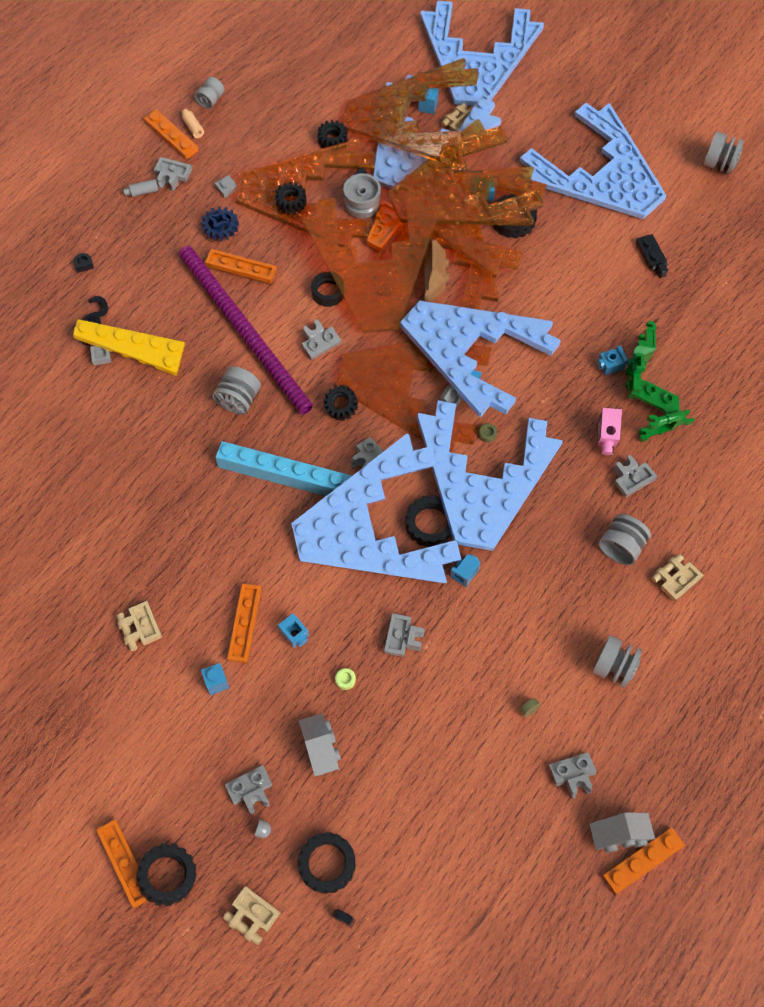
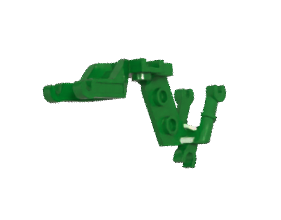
[625,321,695,442]

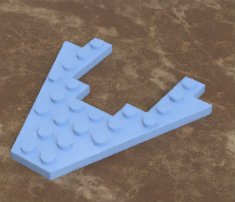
[420,1,544,106]
[374,75,501,194]
[520,103,667,219]
[400,301,561,417]
[417,400,563,551]
[291,434,462,583]

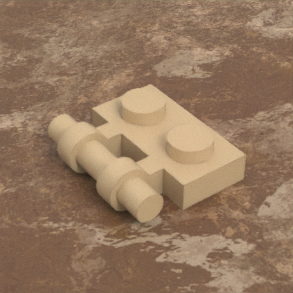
[441,103,473,133]
[651,554,704,602]
[116,601,163,651]
[223,886,281,945]

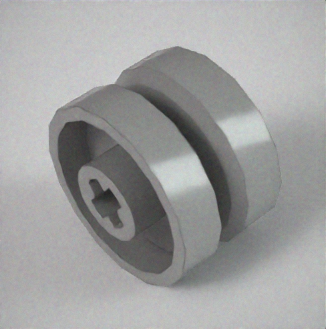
[343,173,381,219]

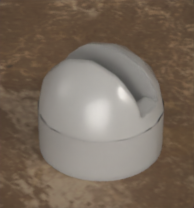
[254,819,271,838]

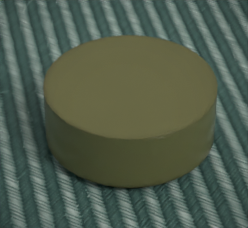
[478,423,497,443]
[520,698,541,717]

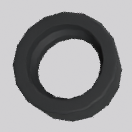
[311,272,345,307]

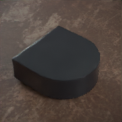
[74,253,94,273]
[331,909,355,929]

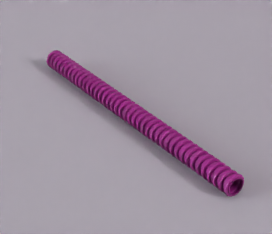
[179,246,313,415]

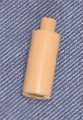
[182,109,204,138]

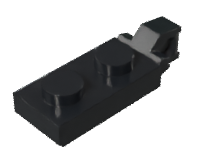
[636,234,668,278]

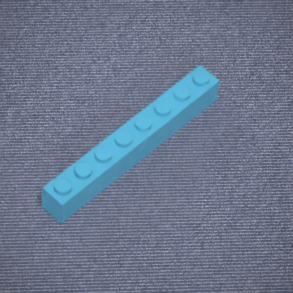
[215,441,352,496]

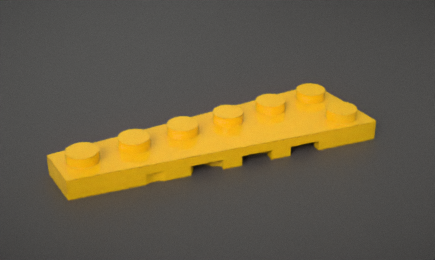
[73,319,185,376]

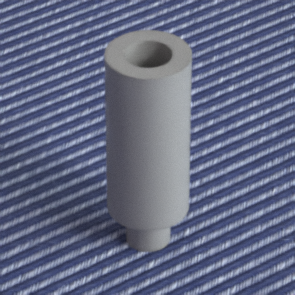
[124,179,159,197]

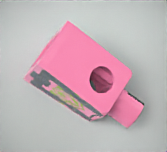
[597,408,622,455]

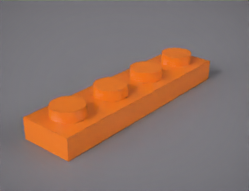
[144,109,199,160]
[205,249,277,284]
[227,583,262,664]
[96,819,147,909]
[602,828,685,895]

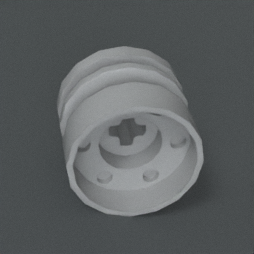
[703,131,744,174]
[212,366,261,415]
[598,514,651,566]
[592,635,642,688]

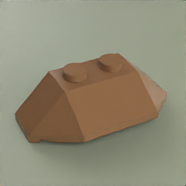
[424,237,449,302]

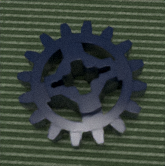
[201,206,239,242]

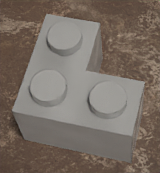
[298,713,341,777]
[590,813,655,853]

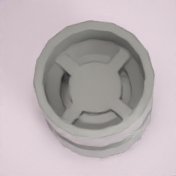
[195,77,225,109]

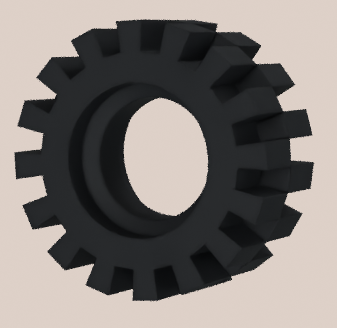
[318,120,348,152]
[275,182,307,215]
[323,385,359,421]

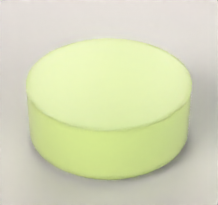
[335,668,356,690]

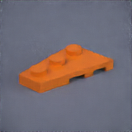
[367,200,410,252]

